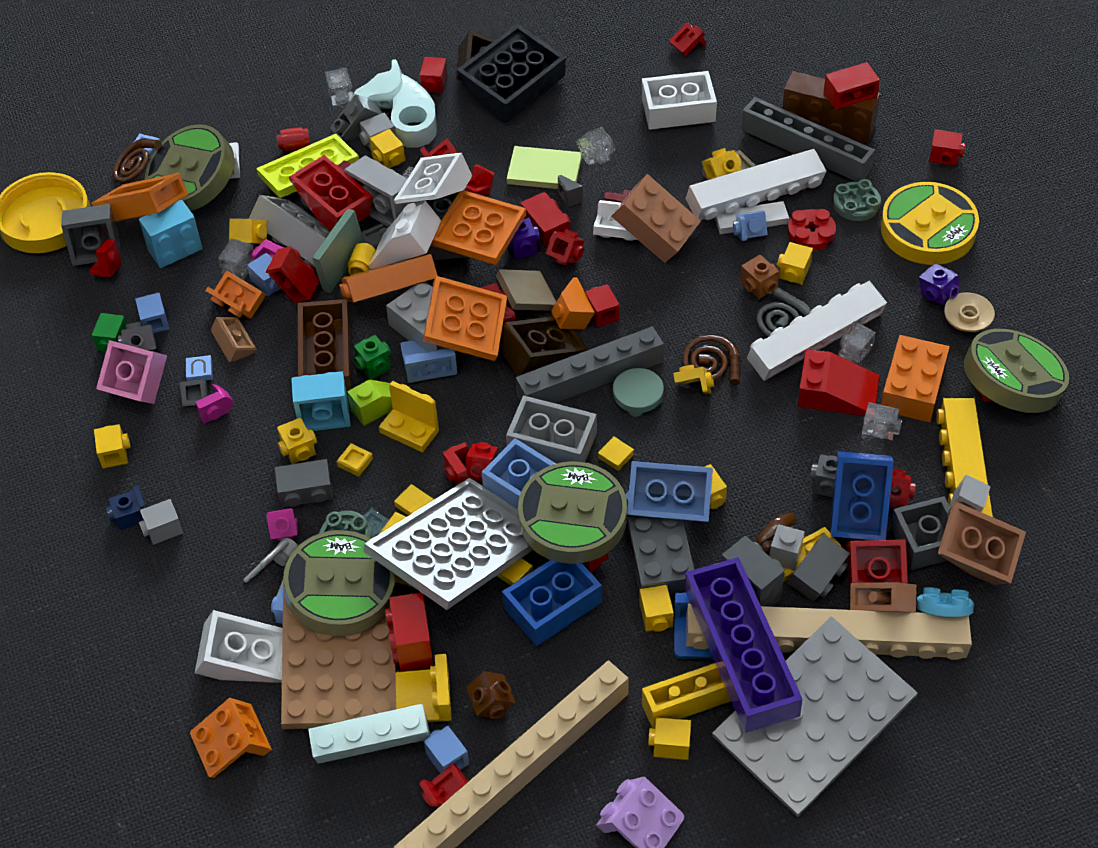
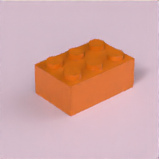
[880,335,950,422]

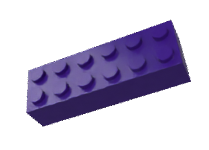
[685,557,803,733]

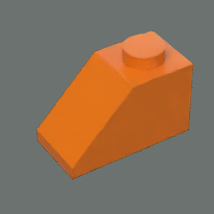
[552,277,595,330]

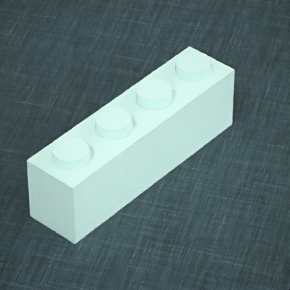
[308,704,430,764]

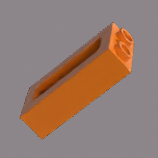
[92,173,189,221]
[339,254,437,302]

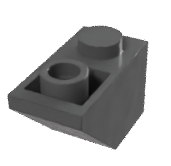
[330,94,382,142]

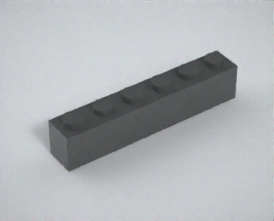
[741,97,875,182]
[516,326,664,403]

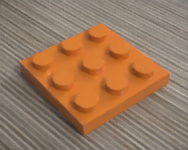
[431,190,526,265]
[422,276,507,361]

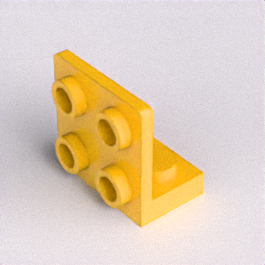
[379,381,439,453]
[395,654,452,723]

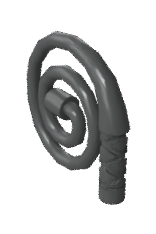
[756,287,811,337]

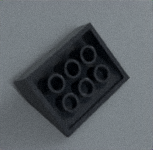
[457,24,566,123]

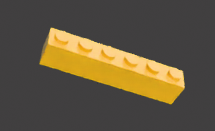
[936,398,993,517]

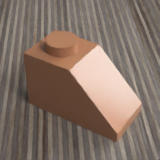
[850,582,916,613]

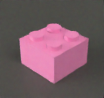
[96,340,167,404]

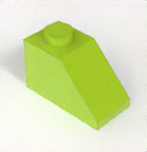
[347,380,393,426]

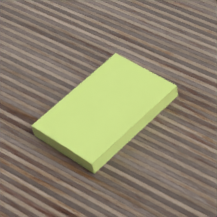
[507,146,582,189]

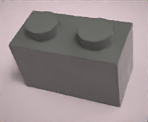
[275,459,333,508]
[787,534,850,602]

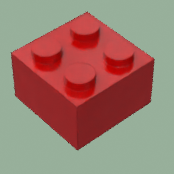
[385,592,434,672]

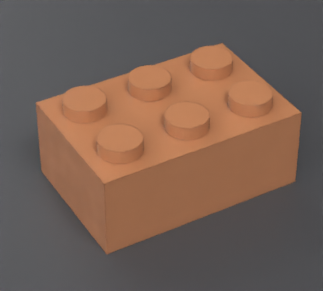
[611,174,700,263]

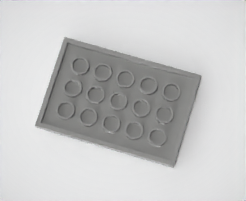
[363,478,533,610]
[712,616,918,817]

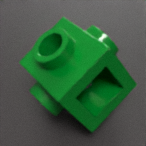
[353,335,391,380]

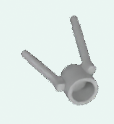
[244,537,298,597]

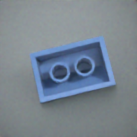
[627,461,713,522]

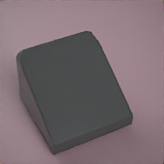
[557,175,583,207]
[180,379,208,407]

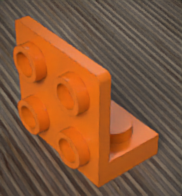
[190,698,272,778]

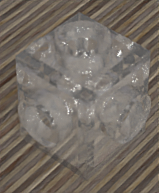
[575,126,616,165]

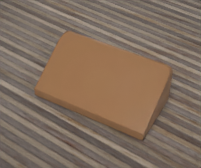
[211,317,257,362]

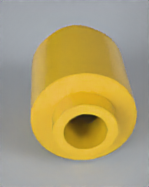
[348,243,376,275]

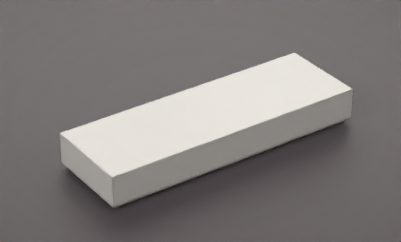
[714,201,789,234]

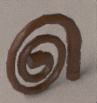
[113,138,162,183]
[683,335,740,385]

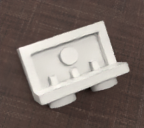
[593,200,638,241]

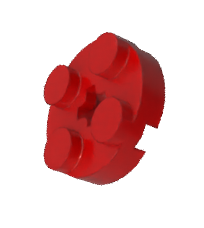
[788,209,836,251]

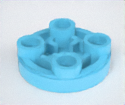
[917,587,974,617]

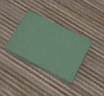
[312,209,364,293]

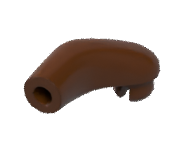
[755,513,796,553]

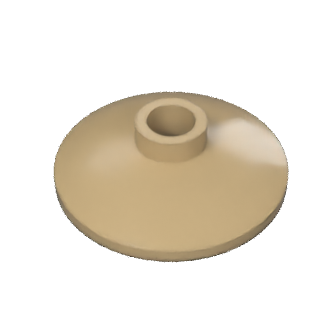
[944,292,995,332]

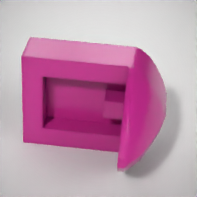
[195,384,234,424]

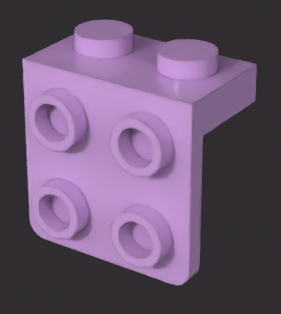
[596,777,684,848]

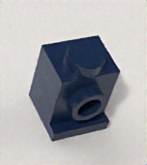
[106,486,146,530]

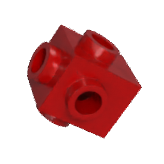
[546,229,585,265]
[889,469,915,509]

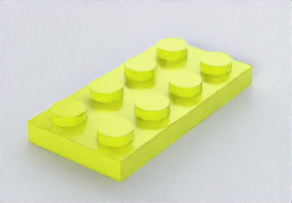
[256,134,359,198]

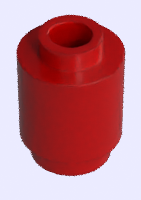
[276,127,310,152]

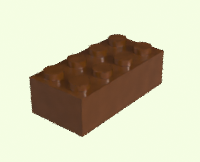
[782,71,880,144]
[298,299,352,395]

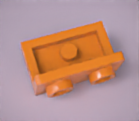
[205,271,266,319]

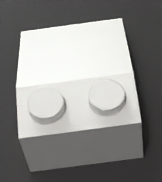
[394,153,472,204]
[368,200,441,269]
[195,610,283,683]

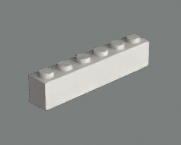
[685,149,826,220]
[747,281,887,381]

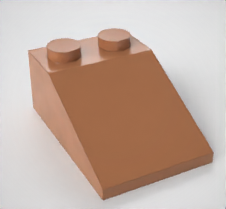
[938,502,1026,585]

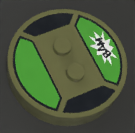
[145,124,234,211]
[964,329,1069,413]
[518,461,627,564]
[284,530,395,636]

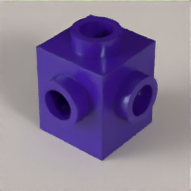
[507,218,540,259]
[919,263,960,306]

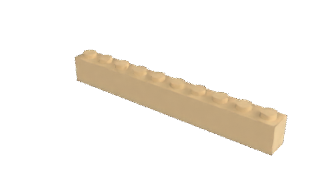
[686,603,972,660]
[394,660,629,848]

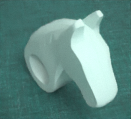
[353,59,437,147]

